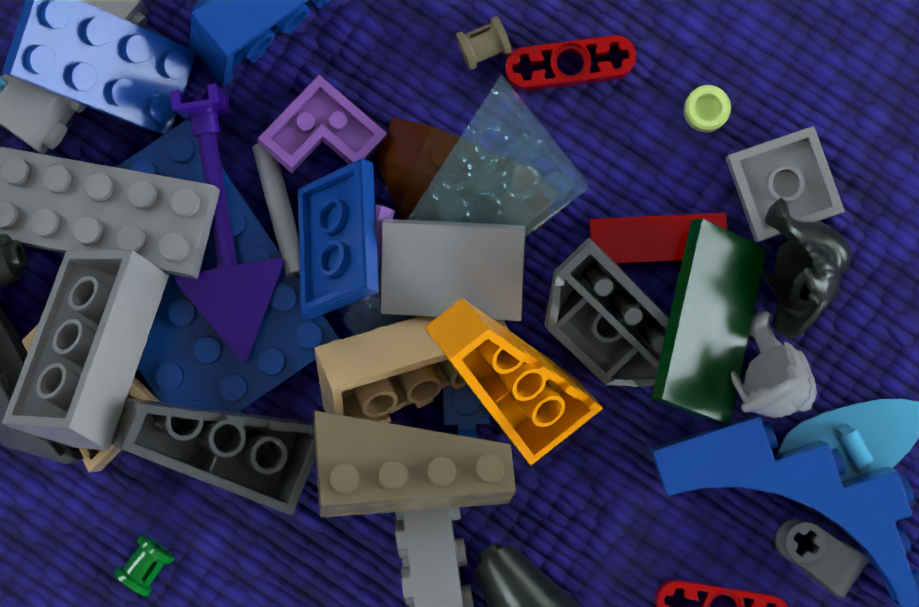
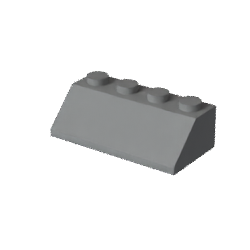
[2,250,169,450]

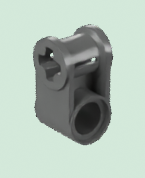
[775,519,869,599]

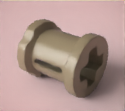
[455,15,512,70]

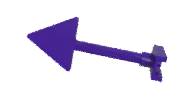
[169,84,285,362]

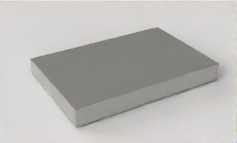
[381,219,526,321]

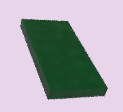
[651,219,767,425]

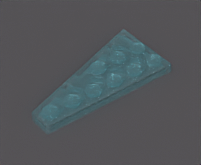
[342,74,589,335]

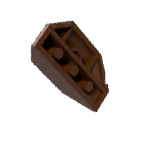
[375,117,559,234]

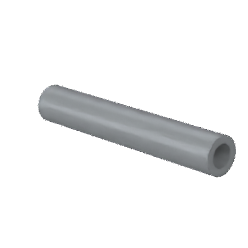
[252,144,300,277]

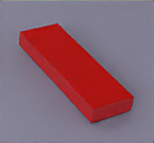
[589,213,727,265]

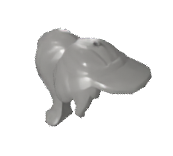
[731,311,817,418]

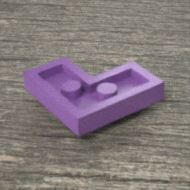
[258,75,387,173]

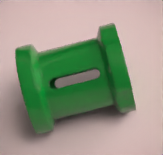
[114,535,175,597]

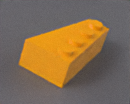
[424,298,603,466]

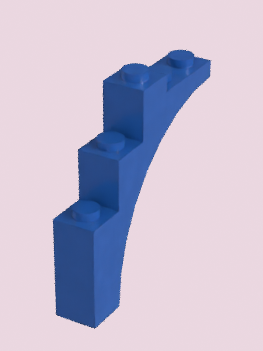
[650,414,919,607]

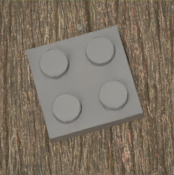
[725,126,845,243]

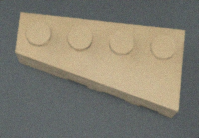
[314,316,509,423]

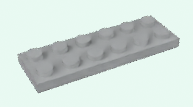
[0,147,220,279]

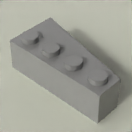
[0,0,148,154]
[395,507,474,607]

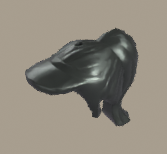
[760,197,851,338]

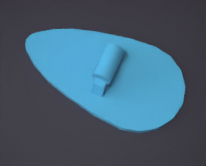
[777,399,919,507]

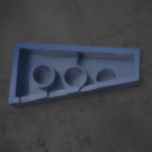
[189,0,330,88]

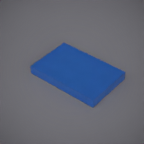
[298,158,379,319]

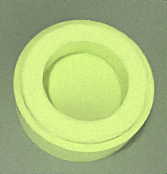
[684,85,731,132]

